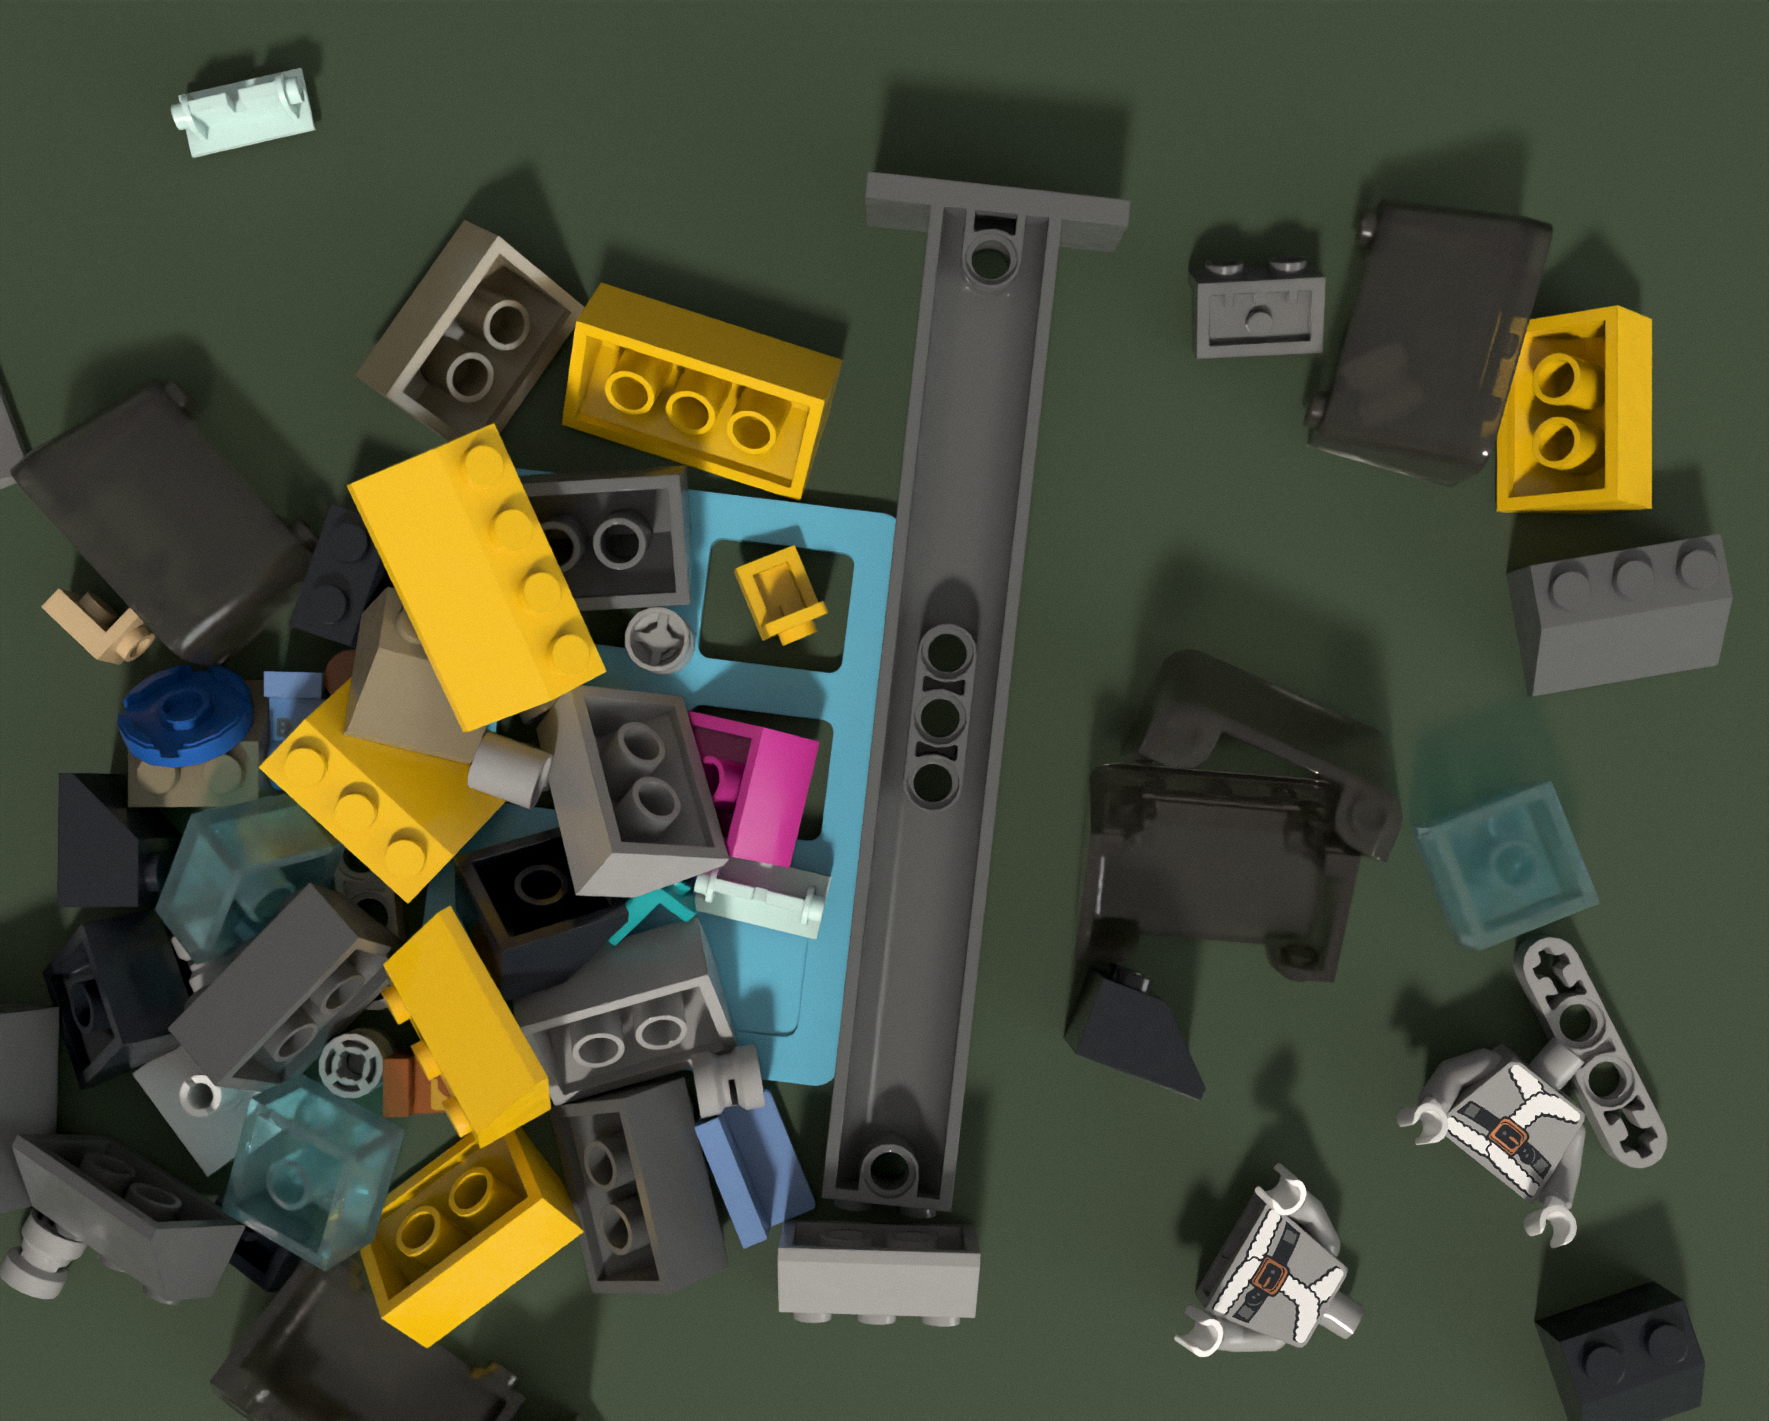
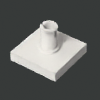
[132,1045,318,1177]

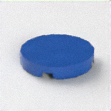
[117,665,255,768]

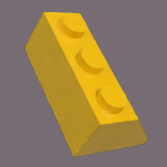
[1497,305,1652,514]
[259,677,506,904]
[380,905,551,1149]
[350,1126,584,1349]

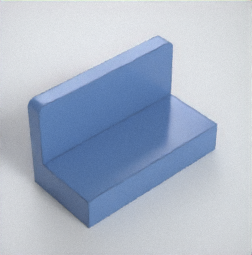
[694,1089,816,1249]

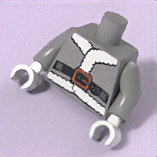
[1396,1036,1586,1248]
[1174,1163,1364,1357]

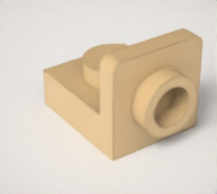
[41,588,162,665]

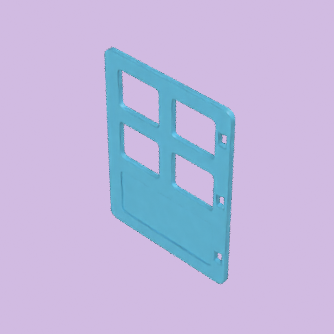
[422,468,896,1086]

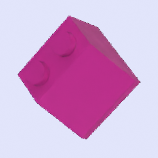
[687,711,820,868]

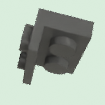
[1188,255,1326,359]

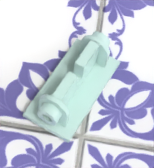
[171,68,316,158]
[694,856,832,940]

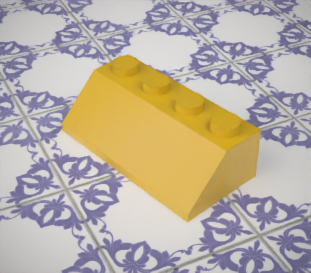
[562,282,843,501]
[346,423,607,732]

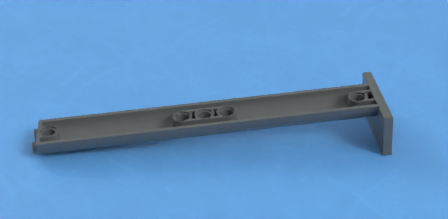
[821,171,1131,1218]

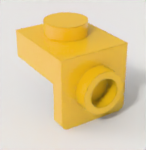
[734,545,828,646]

